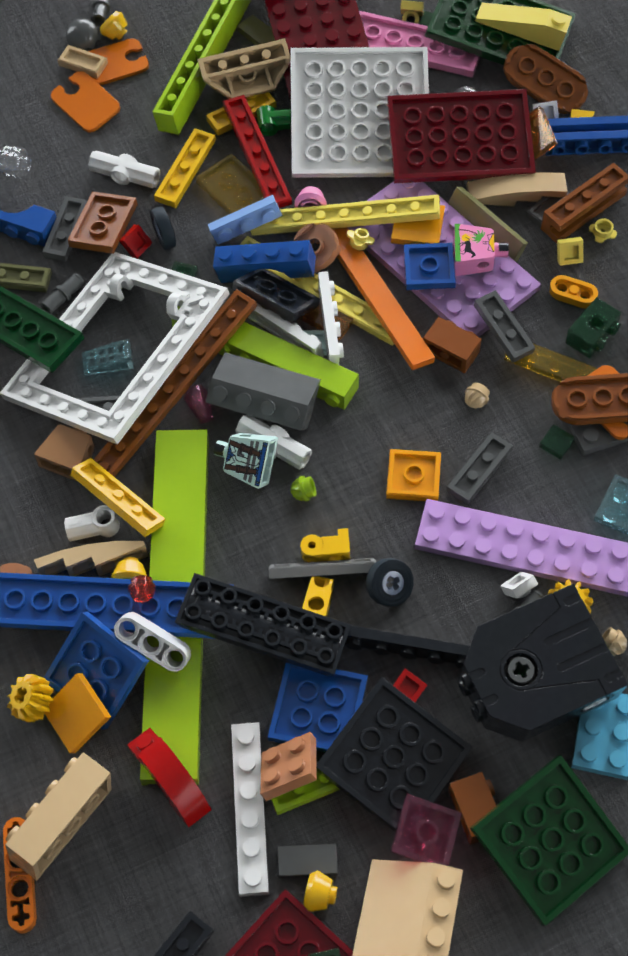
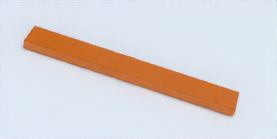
[332,227,435,371]

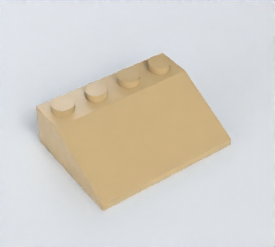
[352,859,463,956]

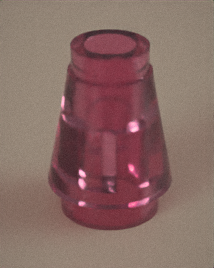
[184,384,214,424]

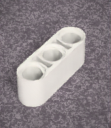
[114,612,191,672]

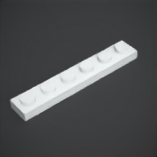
[231,722,269,897]

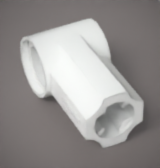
[64,505,120,542]

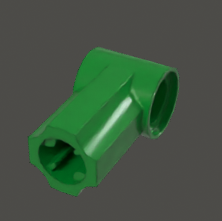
[256,105,291,136]

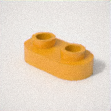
[549,275,598,308]

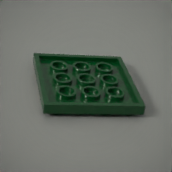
[470,755,628,926]

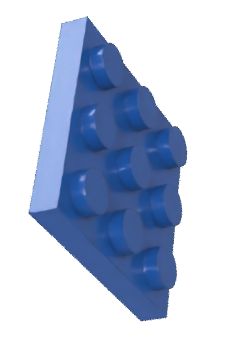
[44,612,149,730]
[268,662,368,752]

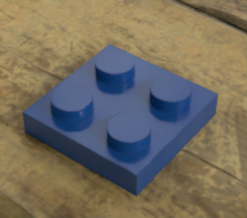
[404,243,456,290]

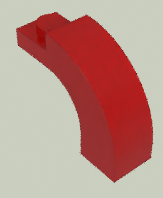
[127,728,212,827]

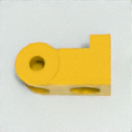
[300,528,351,562]
[302,576,334,617]

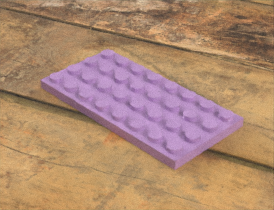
[347,181,541,337]

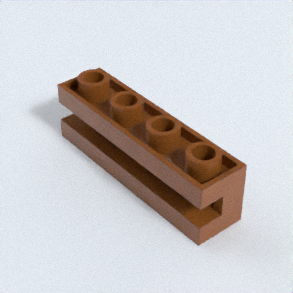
[541,163,628,243]

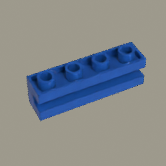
[543,116,628,156]

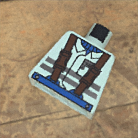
[214,433,278,489]

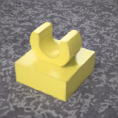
[400,0,424,24]
[557,237,583,266]

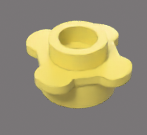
[589,218,617,243]
[347,227,375,250]

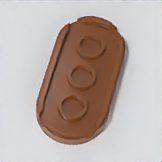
[504,44,588,114]
[551,373,628,425]

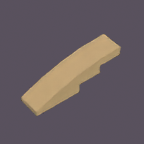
[466,172,568,206]
[34,541,148,577]

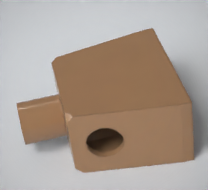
[34,424,94,481]

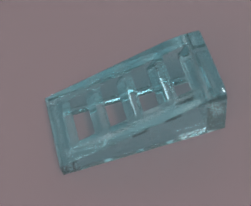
[82,339,134,375]

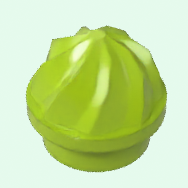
[290,476,316,501]

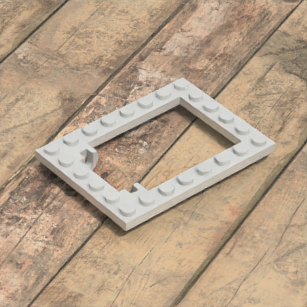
[0,252,230,444]

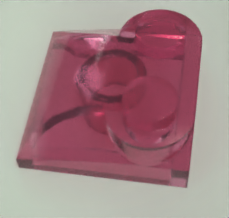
[391,794,462,866]

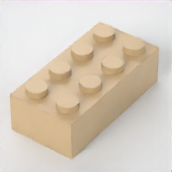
[5,752,112,881]

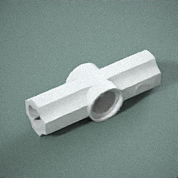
[88,151,160,188]
[235,415,312,470]

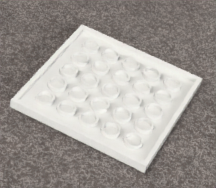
[291,47,429,178]

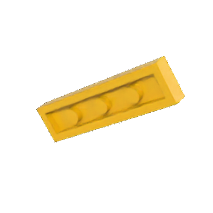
[154,128,216,208]
[71,458,165,537]

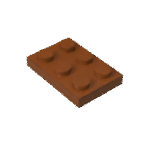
[68,191,138,254]

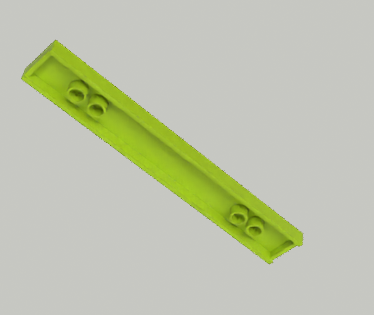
[140,429,209,786]

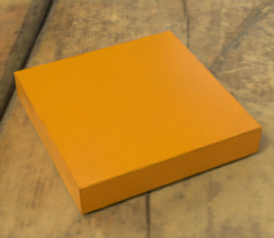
[391,205,445,245]
[386,449,441,501]
[44,673,111,753]

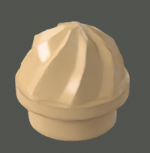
[465,383,490,409]
[602,627,627,656]

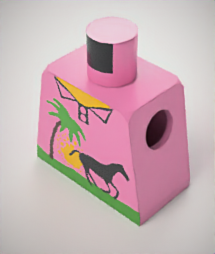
[453,224,509,276]

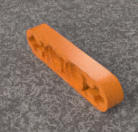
[3,817,37,934]

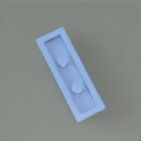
[208,195,282,245]

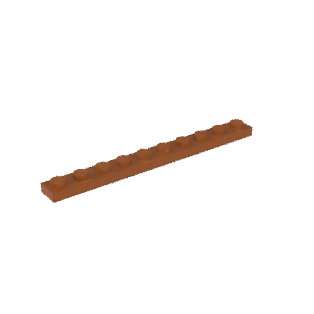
[93,289,257,477]

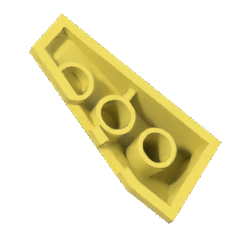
[475,3,572,51]

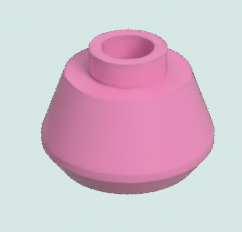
[295,186,327,208]

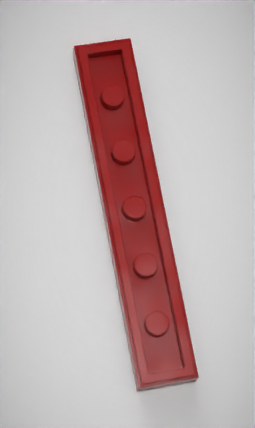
[223,95,292,208]

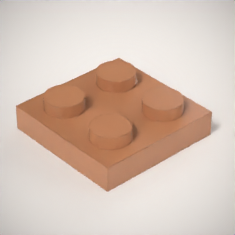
[260,732,317,801]

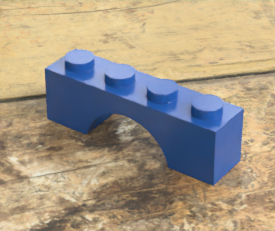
[0,205,57,247]
[213,240,316,283]

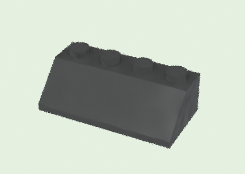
[206,352,321,430]

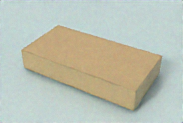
[58,45,108,79]

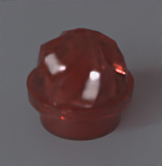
[128,575,156,603]

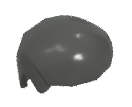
[66,18,101,50]

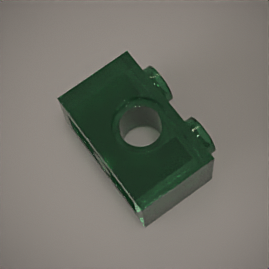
[565,297,621,359]

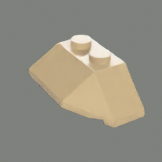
[197,39,291,99]

